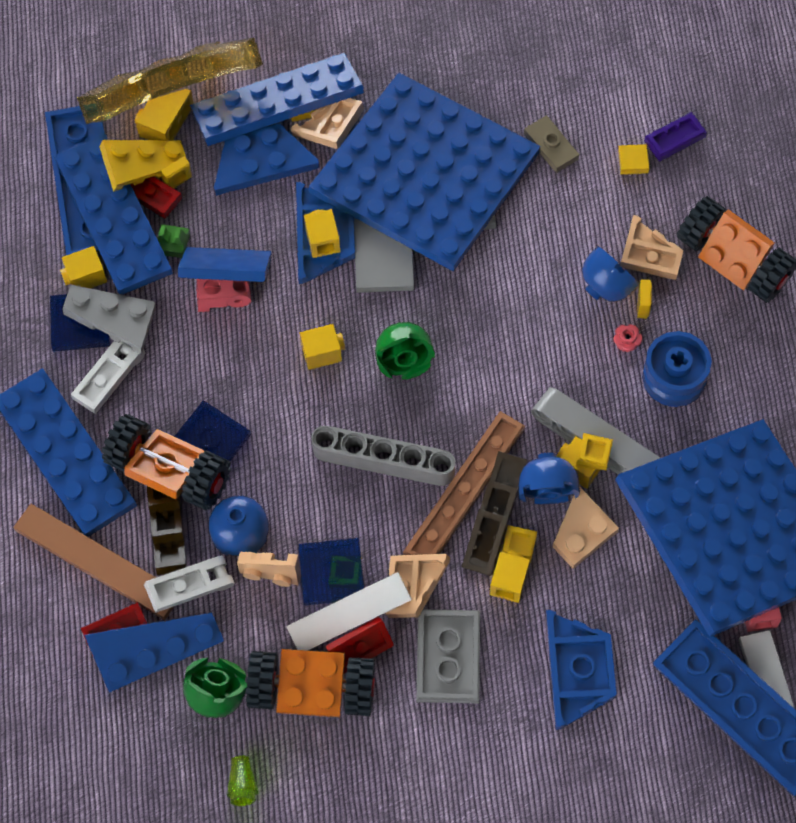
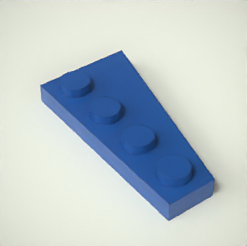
[84,612,224,693]

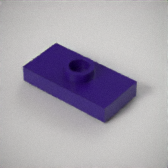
[644,112,707,162]

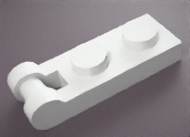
[71,341,145,414]
[144,556,235,613]

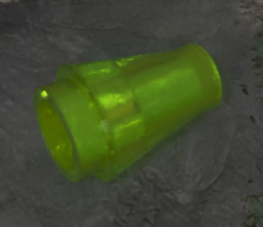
[227,756,259,806]

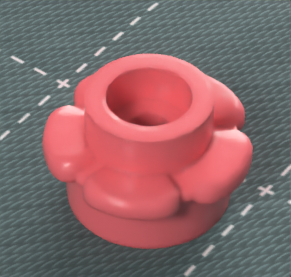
[613,324,642,352]

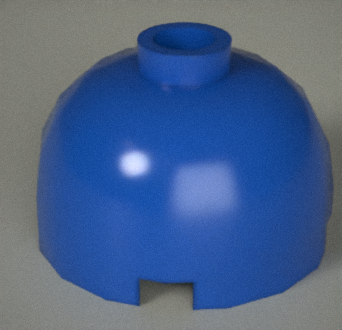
[582,246,639,302]
[518,453,580,505]
[209,495,269,557]

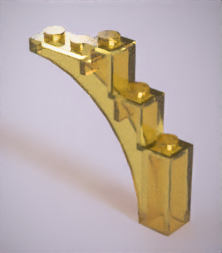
[77,38,263,124]

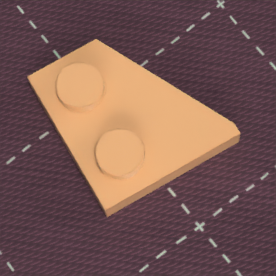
[291,98,365,149]
[620,215,684,280]
[553,487,619,569]
[237,552,301,587]
[385,554,450,618]

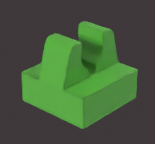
[157,224,190,258]

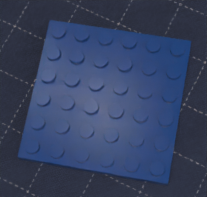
[309,72,541,272]
[615,419,796,637]

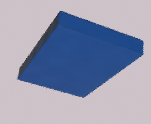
[178,247,272,282]

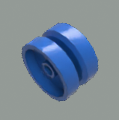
[642,331,712,407]

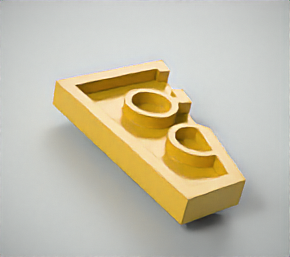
[99,140,187,192]

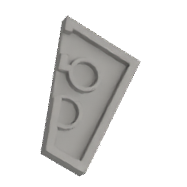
[63,285,156,355]

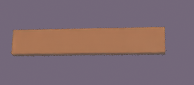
[403,411,525,555]
[13,504,175,620]

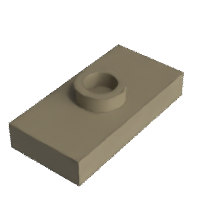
[524,115,579,173]

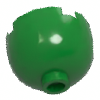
[375,322,435,380]
[183,658,247,718]

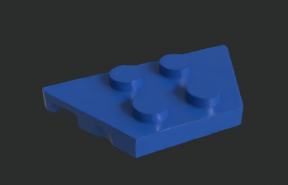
[214,123,320,196]
[296,182,355,284]
[546,610,617,730]

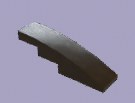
[461,451,528,576]
[147,486,187,575]

